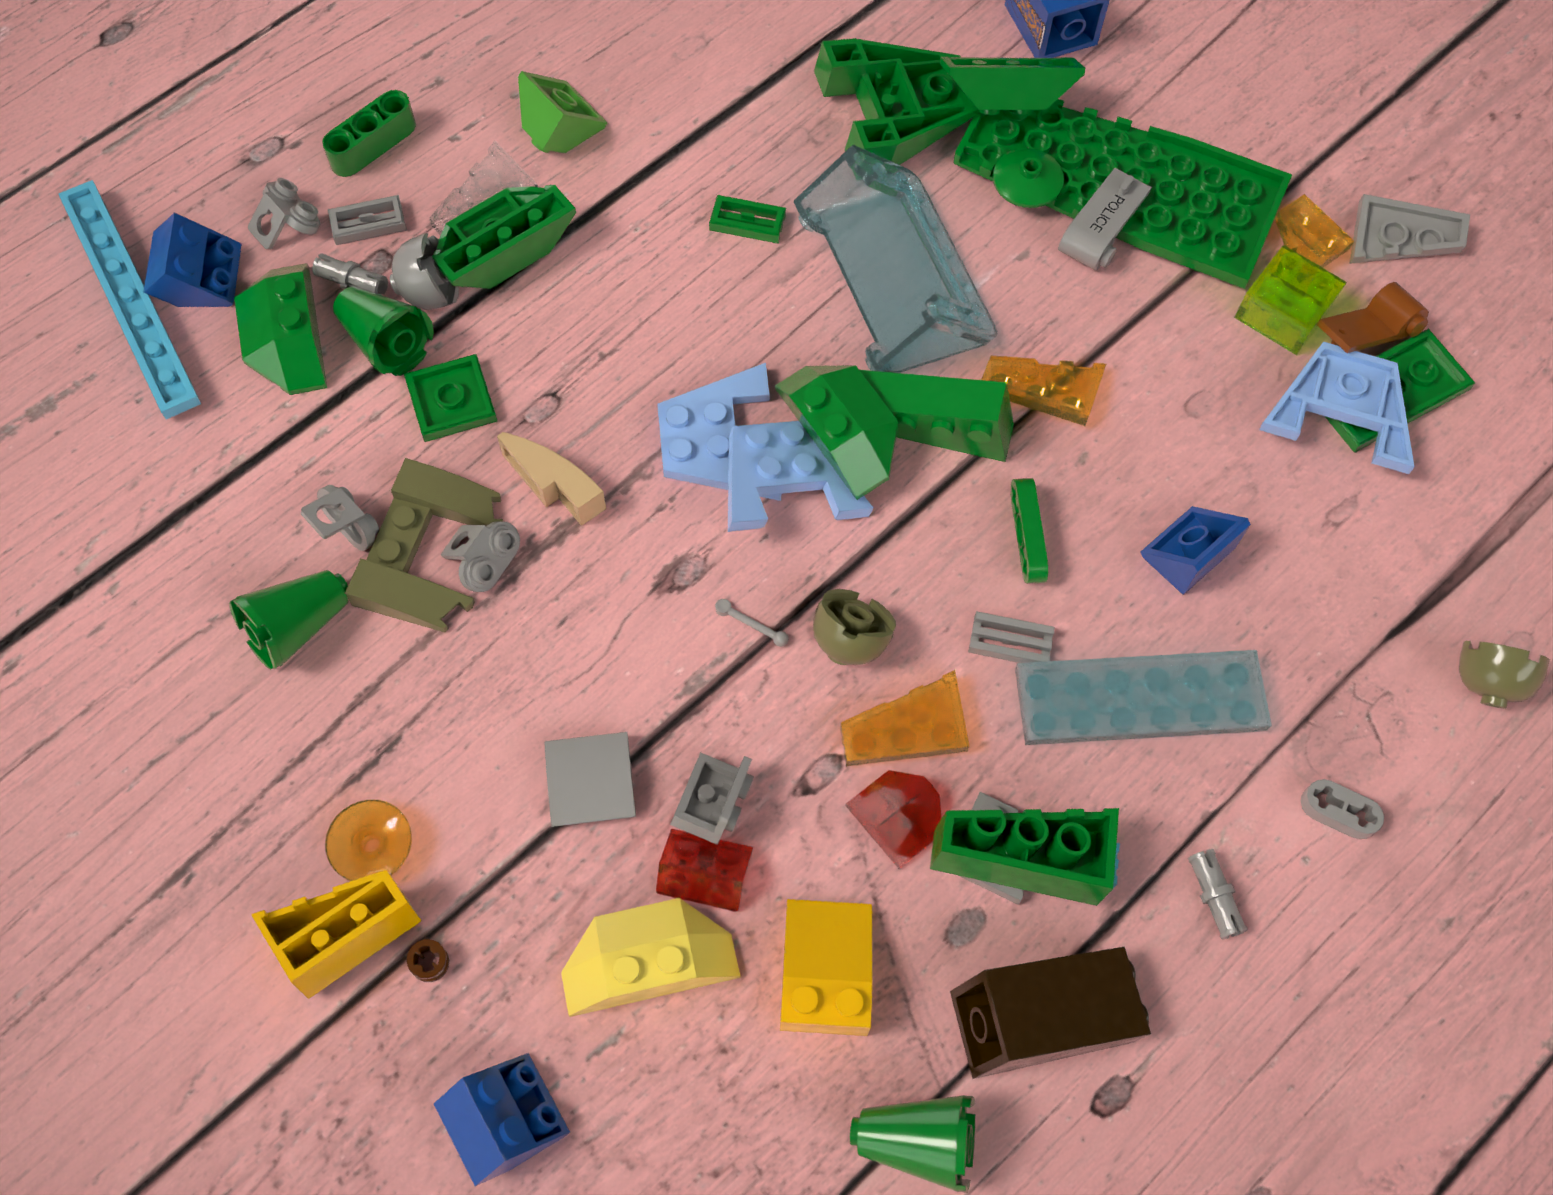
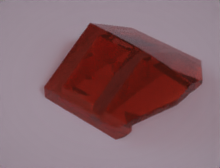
[845,770,942,869]

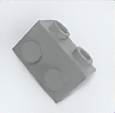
[670,752,754,844]

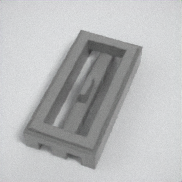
[328,195,407,245]
[968,611,1055,668]

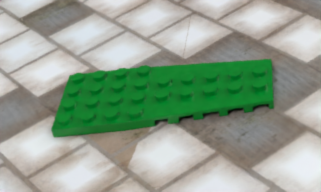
[953,99,1292,289]

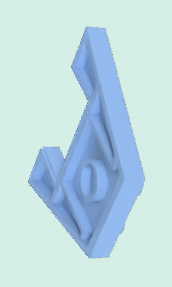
[1259,342,1415,474]
[657,363,782,501]
[728,421,874,532]

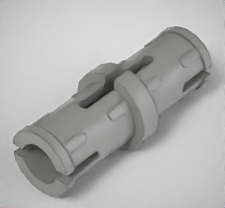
[312,253,388,295]
[1188,849,1248,940]

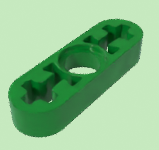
[1011,478,1048,584]

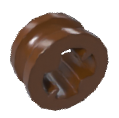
[406,939,450,982]

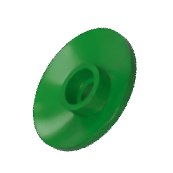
[993,148,1064,208]

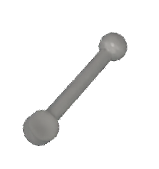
[715,599,789,647]

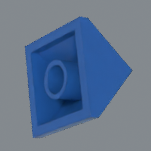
[1140,506,1251,595]

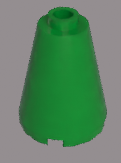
[333,287,434,376]
[229,570,348,670]
[850,1095,976,1193]

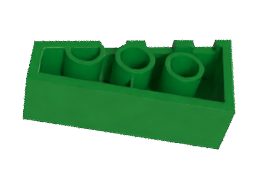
[860,370,1014,462]
[930,808,1119,906]

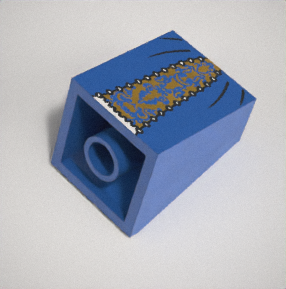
[1004,0,1110,58]

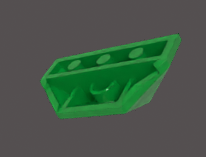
[940,57,1086,115]
[432,185,576,289]
[234,263,327,395]
[775,365,899,500]

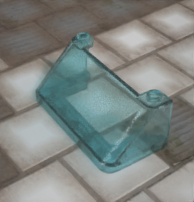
[794,145,997,373]

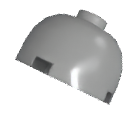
[390,233,459,310]

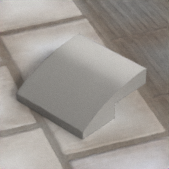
[544,732,636,827]

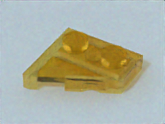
[1275,194,1354,283]

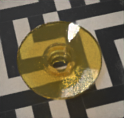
[325,799,412,881]

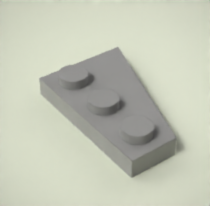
[1349,194,1470,264]

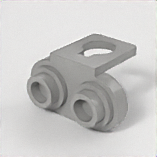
[248,178,320,249]
[301,485,379,551]
[441,521,520,592]

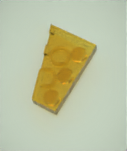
[981,355,1106,426]
[840,670,970,766]

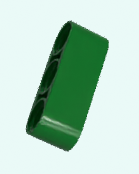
[322,90,416,177]

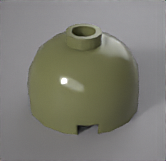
[813,589,896,665]
[1459,641,1550,709]

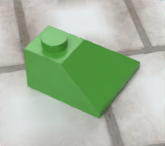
[518,71,607,153]

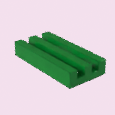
[709,195,786,244]

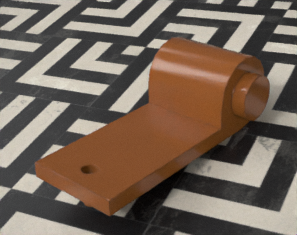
[1317,282,1429,353]

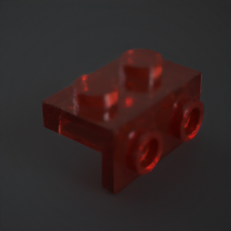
[656,829,753,912]

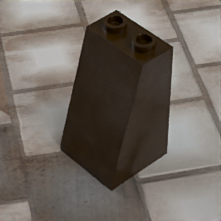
[950,946,1151,1079]

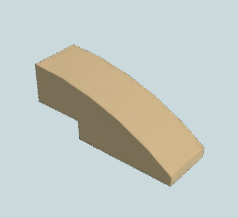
[497,432,606,526]

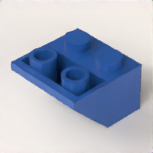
[143,212,242,307]
[434,1053,570,1186]

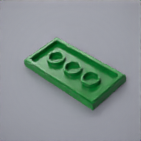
[1325,328,1475,453]

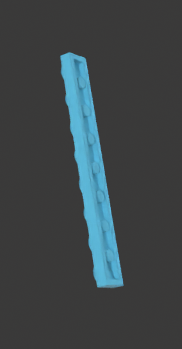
[58,180,201,419]

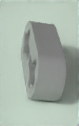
[1301,779,1384,839]

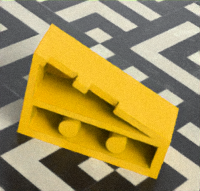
[251,870,422,999]

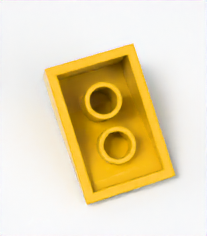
[780,899,872,1036]

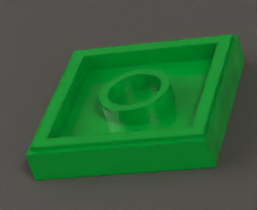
[404,354,498,442]

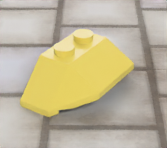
[561,898,741,1017]

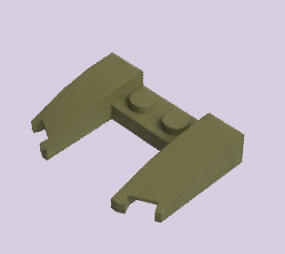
[345,458,503,632]

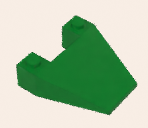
[814,38,980,177]

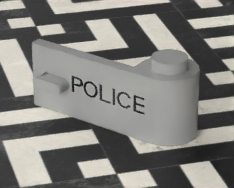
[1058,168,1152,271]

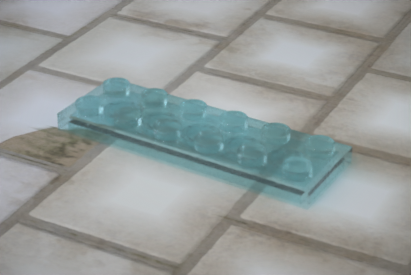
[1015,650,1272,745]

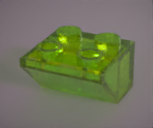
[1234,245,1347,355]

